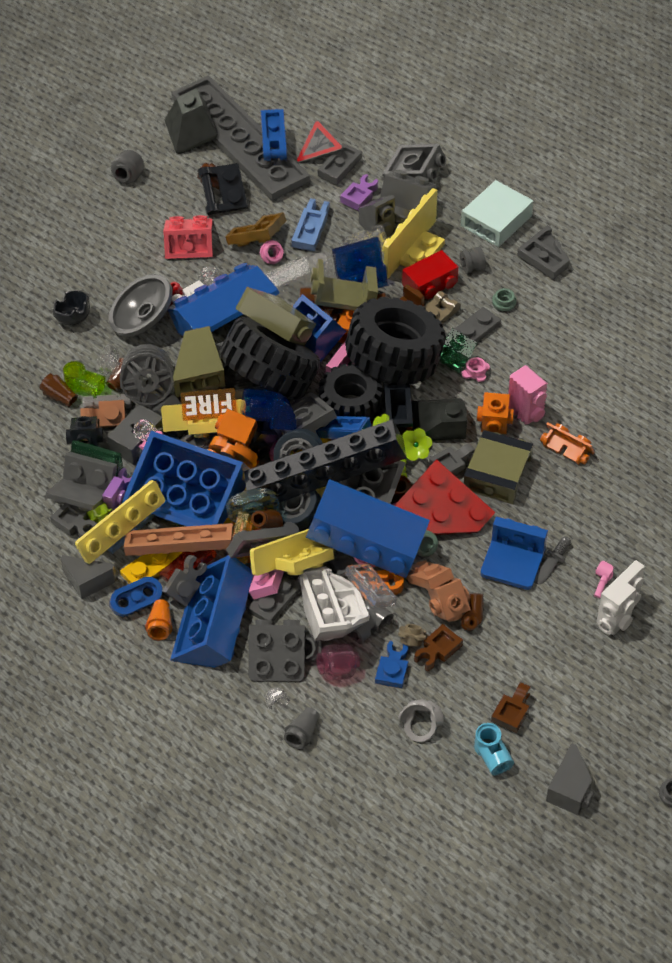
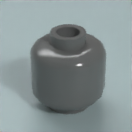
[111,150,145,184]

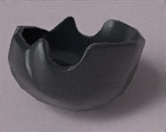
[52,291,90,325]

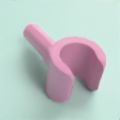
[594,561,613,598]

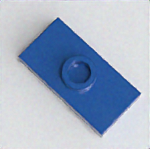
[315,416,372,439]

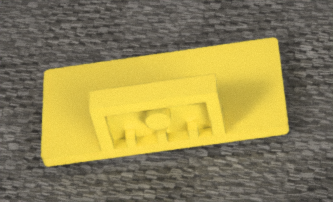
[382,188,445,279]

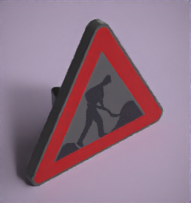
[296,120,344,163]

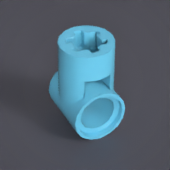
[474,723,514,776]

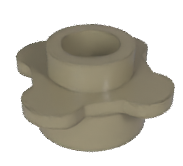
[398,624,426,646]

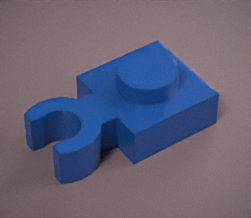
[375,641,408,688]

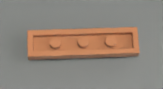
[124,523,234,556]

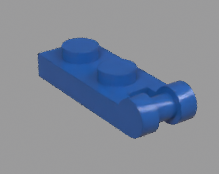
[261,109,287,161]

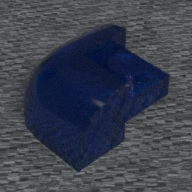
[240,388,297,430]

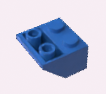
[292,294,347,362]

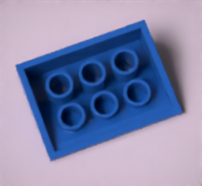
[121,430,250,527]

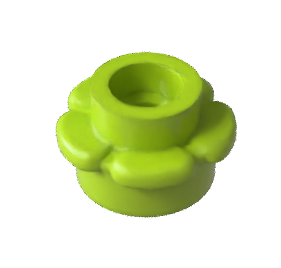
[87,503,112,524]

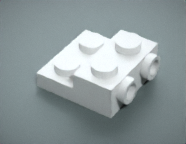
[596,560,644,635]

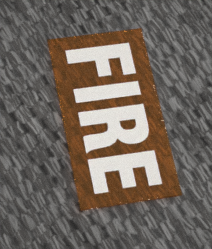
[181,388,237,421]

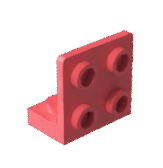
[163,215,213,259]

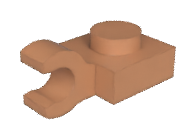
[80,400,126,427]

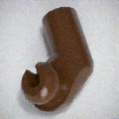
[461,593,484,631]

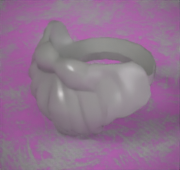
[398,699,444,742]

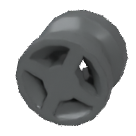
[460,247,486,274]

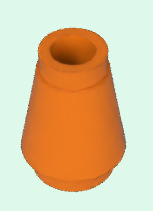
[145,599,173,641]

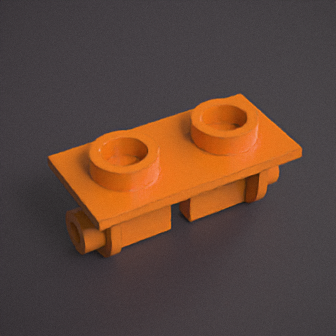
[540,422,595,465]

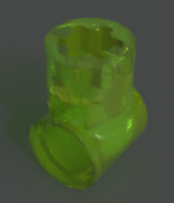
[63,361,106,397]

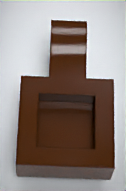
[491,682,531,734]

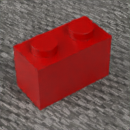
[402,250,459,299]

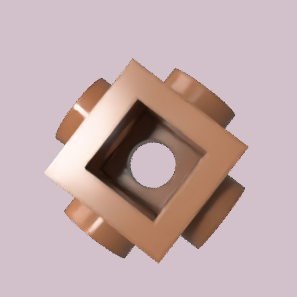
[427,578,471,622]

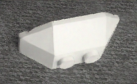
[299,566,369,641]

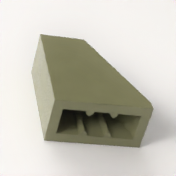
[235,287,316,346]
[173,326,225,397]

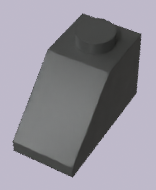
[546,743,594,815]

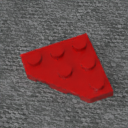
[395,459,495,535]

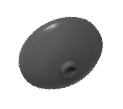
[109,274,172,336]

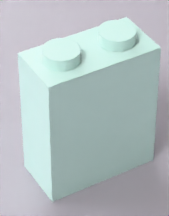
[461,180,533,247]

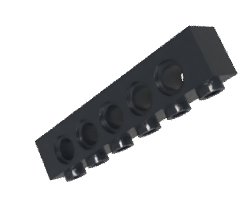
[244,419,407,505]

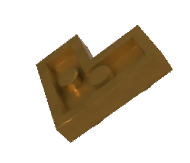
[225,212,286,246]

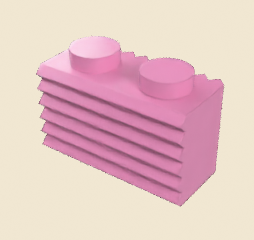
[508,365,548,425]

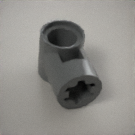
[348,597,394,644]

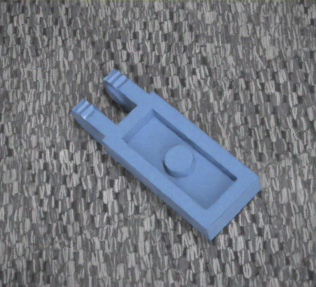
[291,198,330,252]

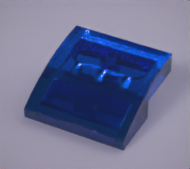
[332,237,388,288]

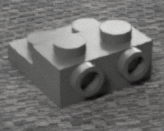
[382,144,446,182]
[269,392,337,451]

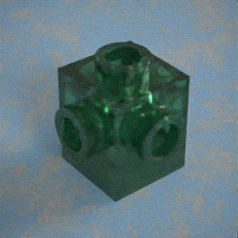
[440,328,477,373]

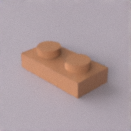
[406,561,454,590]

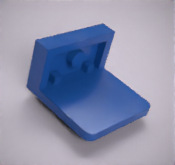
[480,516,548,590]

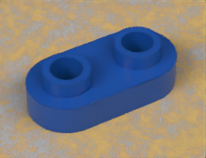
[109,577,162,617]

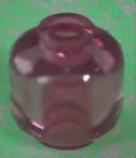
[316,643,360,681]

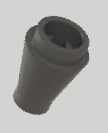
[284,707,320,749]

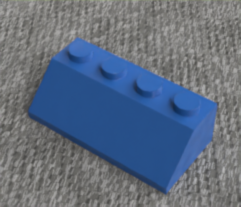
[168,263,280,336]
[306,479,430,578]
[170,555,253,668]

